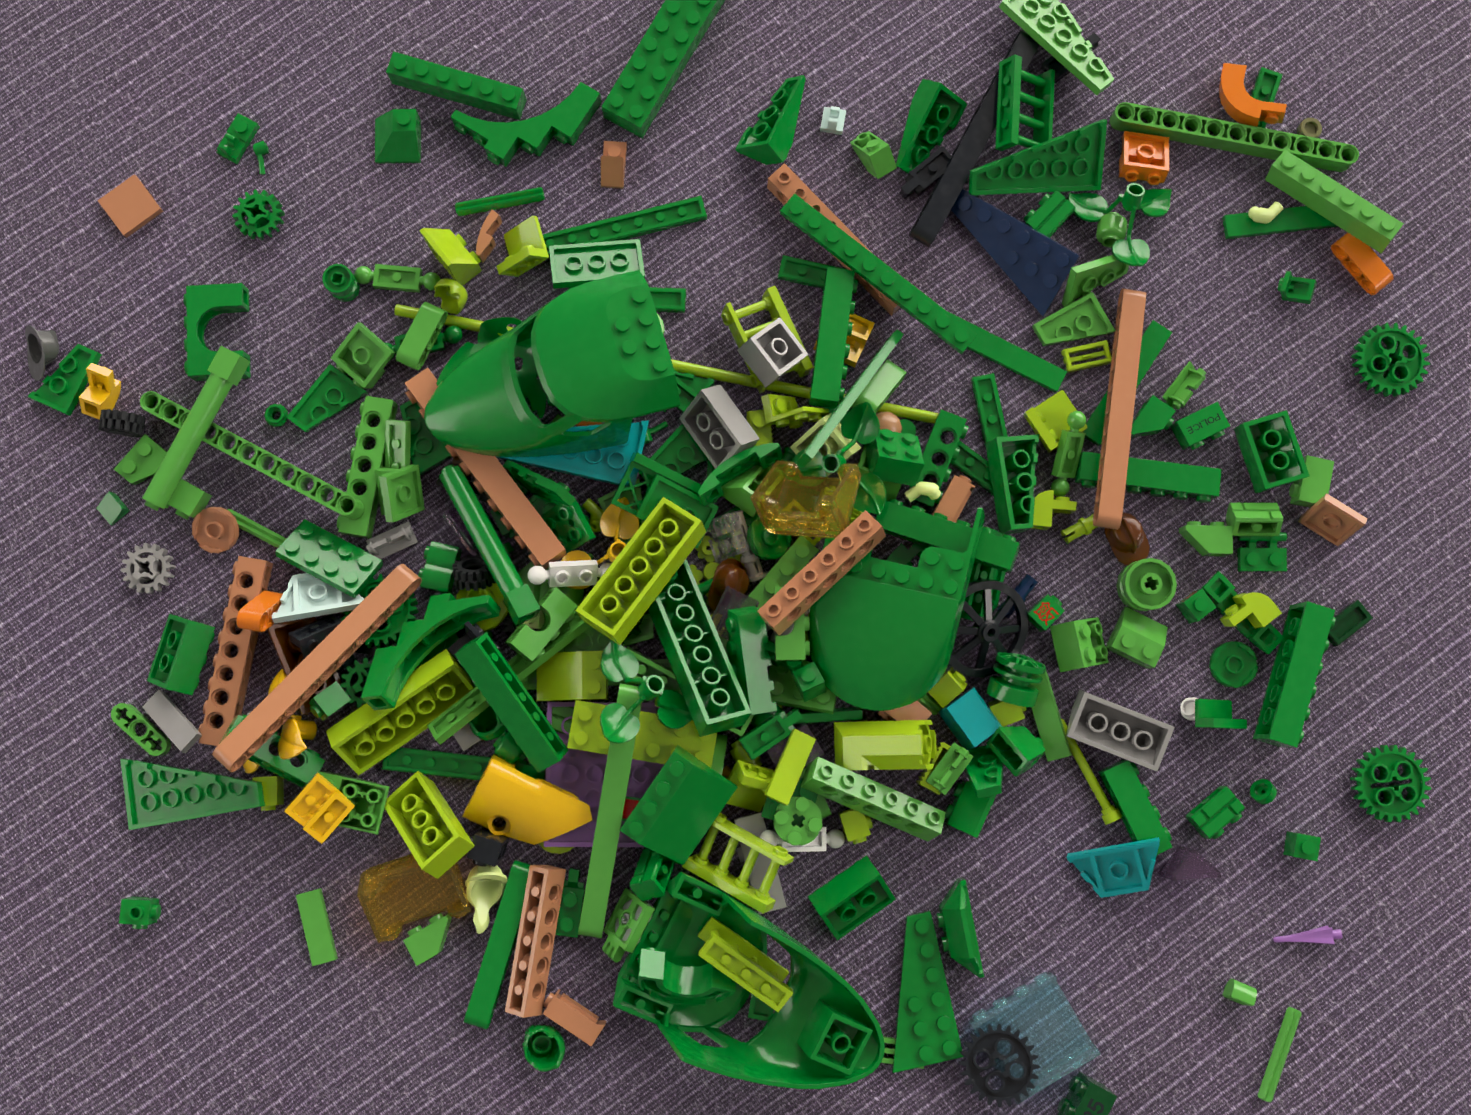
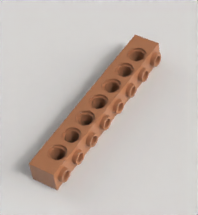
[767,163,901,316]
[198,556,273,746]

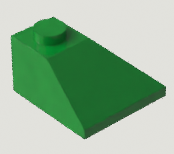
[375,109,421,164]

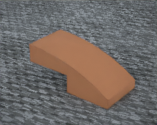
[476,210,502,263]

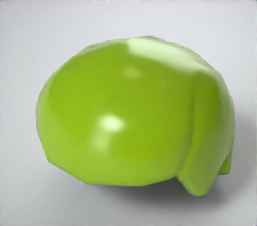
[434,278,468,315]

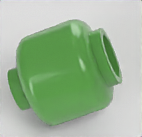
[1096,212,1127,248]

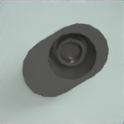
[25,325,59,381]

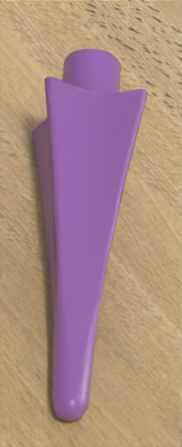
[1273,925,1342,945]

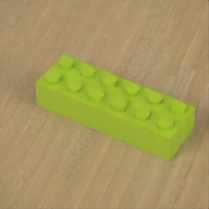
[575,497,706,645]
[326,649,475,775]
[567,700,717,767]

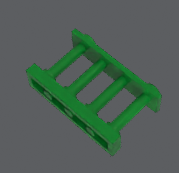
[995,54,1055,151]

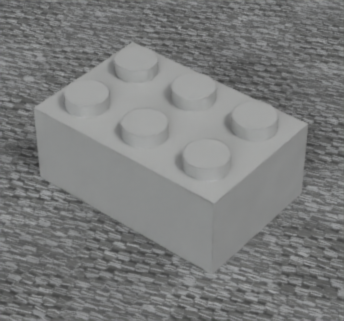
[679,385,760,469]

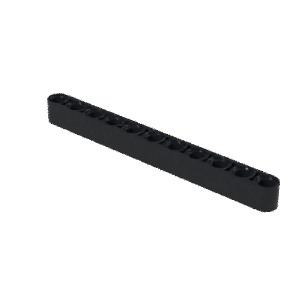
[909,30,1040,247]

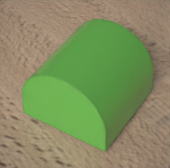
[1222,979,1257,1007]

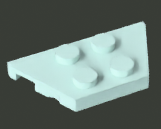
[272,573,364,624]

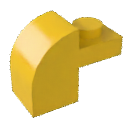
[79,363,121,420]

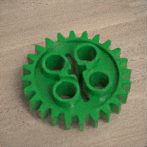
[1351,322,1430,397]
[341,574,419,649]
[1350,745,1431,822]

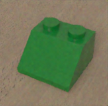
[944,780,997,838]

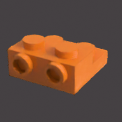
[1119,131,1169,185]

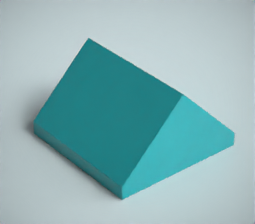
[939,688,1002,750]

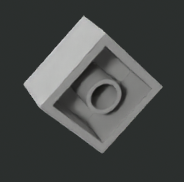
[737,317,808,388]

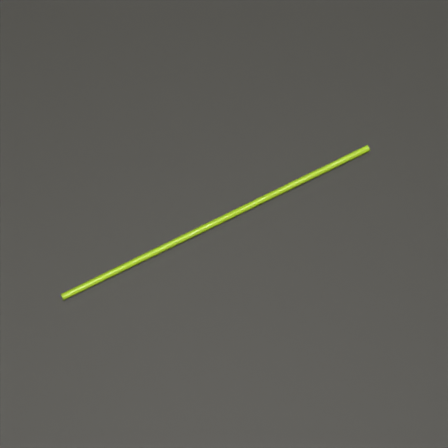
[394,304,938,424]

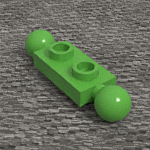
[354,264,440,293]
[1051,411,1086,497]

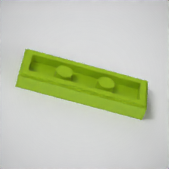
[764,729,816,806]

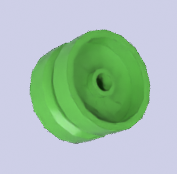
[1116,558,1177,612]

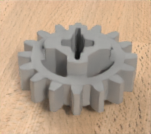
[121,543,176,594]

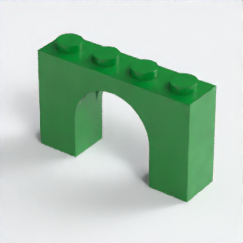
[183,283,251,381]

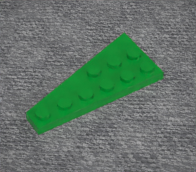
[120,759,265,830]

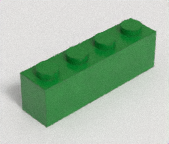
[1098,759,1173,855]

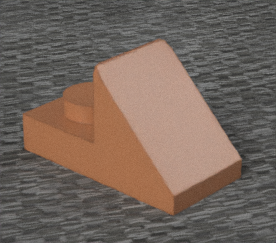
[601,141,627,189]

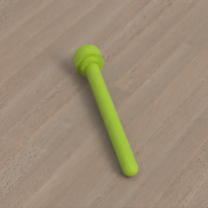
[1061,718,1122,825]

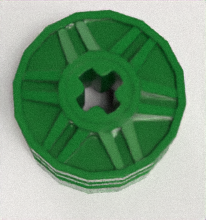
[986,652,1046,707]

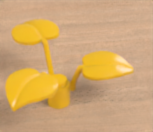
[561,497,639,589]
[243,669,317,774]

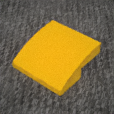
[813,314,875,368]
[284,772,355,844]

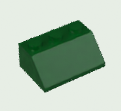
[1234,410,1310,494]
[147,614,215,696]
[808,855,896,941]

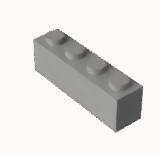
[734,811,787,914]

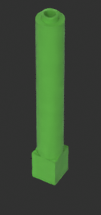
[142,346,250,511]

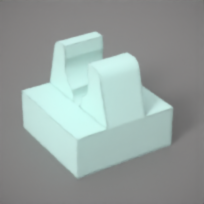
[820,106,846,135]

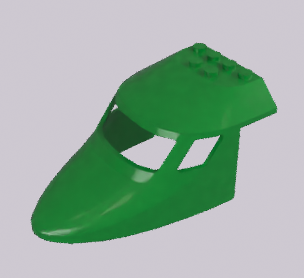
[424,270,680,457]
[613,872,885,1089]

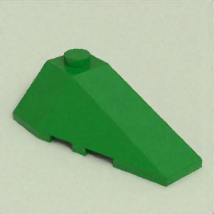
[735,75,806,165]
[896,79,967,174]

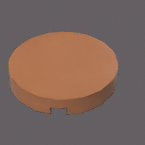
[192,507,239,553]

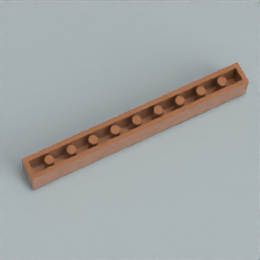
[405,367,567,570]

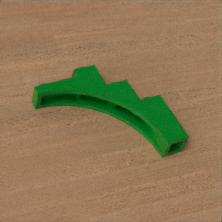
[451,82,602,167]
[361,593,501,710]

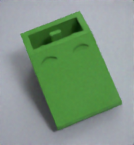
[319,771,390,835]

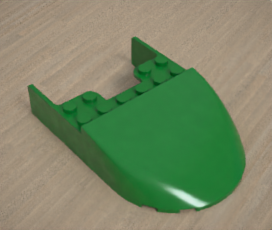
[808,479,985,711]

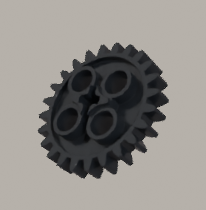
[959,1024,1040,1107]

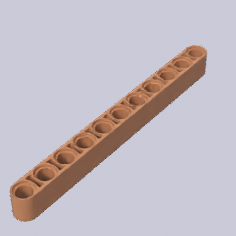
[1093,288,1146,530]
[212,564,422,772]

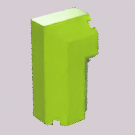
[834,720,937,770]

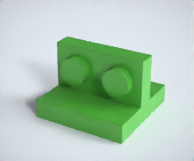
[375,464,425,523]

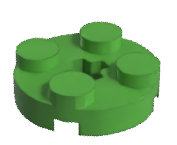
[773,796,822,846]

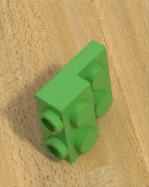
[331,322,395,389]

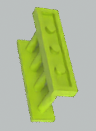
[721,286,814,393]
[682,813,794,914]
[698,916,793,1013]

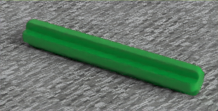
[455,187,545,216]

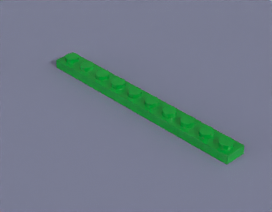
[780,193,977,355]

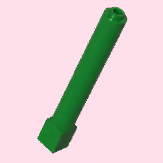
[439,464,540,626]

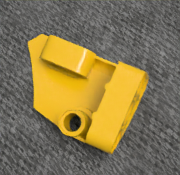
[462,754,592,845]

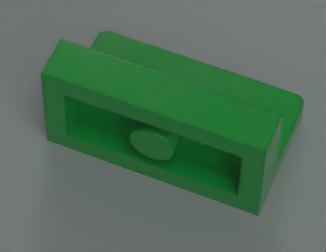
[1195,699,1247,729]

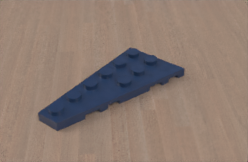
[951,188,1080,316]

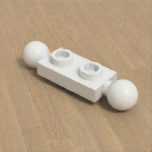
[528,560,612,587]
[759,827,845,852]

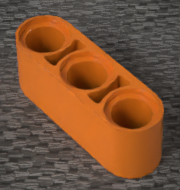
[1331,232,1394,295]
[237,590,283,632]

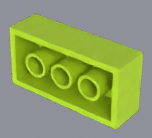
[385,771,475,879]

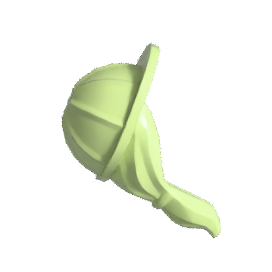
[465,864,507,934]

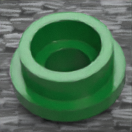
[265,404,288,427]

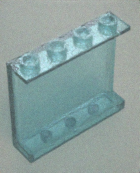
[968,972,1101,1104]

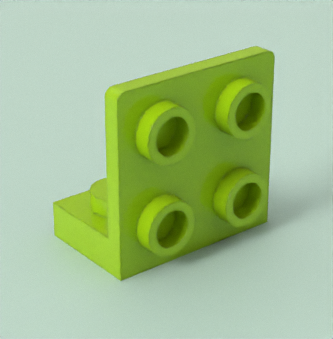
[496,216,549,277]
[1023,390,1087,453]
[761,394,829,429]
[726,760,775,812]

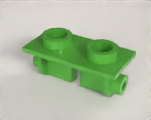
[1162,361,1206,410]
[926,742,973,795]

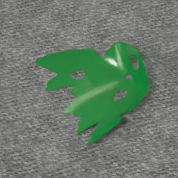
[436,317,547,418]

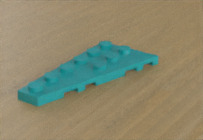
[496,420,649,487]

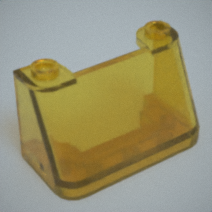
[750,461,861,539]
[357,854,471,943]

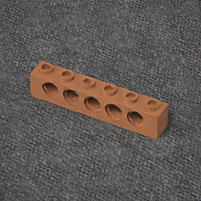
[757,510,886,636]
[505,865,566,1018]

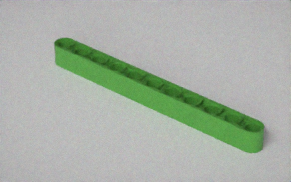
[1110,102,1359,172]
[140,391,364,519]
[578,683,642,939]

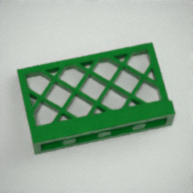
[610,452,718,515]

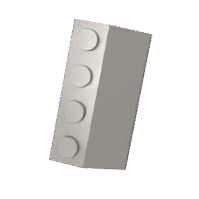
[1066,689,1175,771]

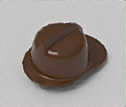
[1104,513,1150,565]
[708,559,749,613]

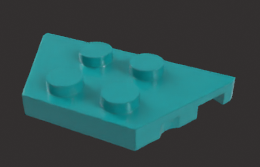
[1067,837,1160,898]

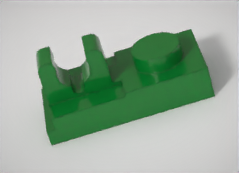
[216,113,260,164]

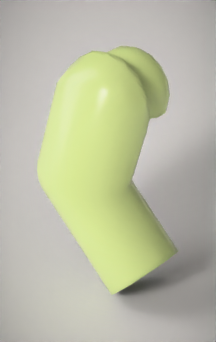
[1248,202,1283,224]
[904,481,941,502]

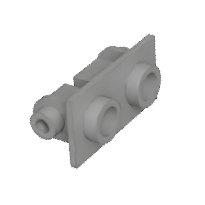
[366,521,418,559]

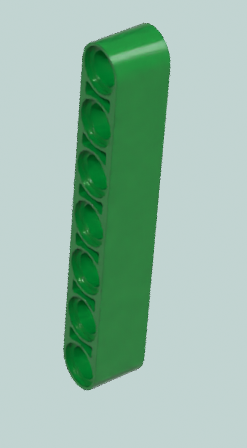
[464,860,530,1030]

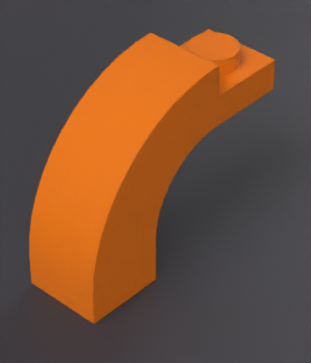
[1219,63,1287,127]

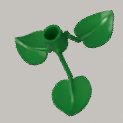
[1068,183,1172,267]
[784,402,886,514]
[600,640,693,744]

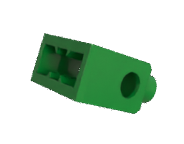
[986,726,1045,777]

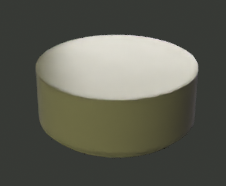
[1297,118,1322,138]

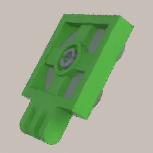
[602,888,655,962]

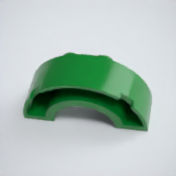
[638,948,736,1006]

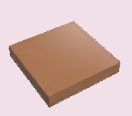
[97,174,163,238]
[1298,494,1367,546]

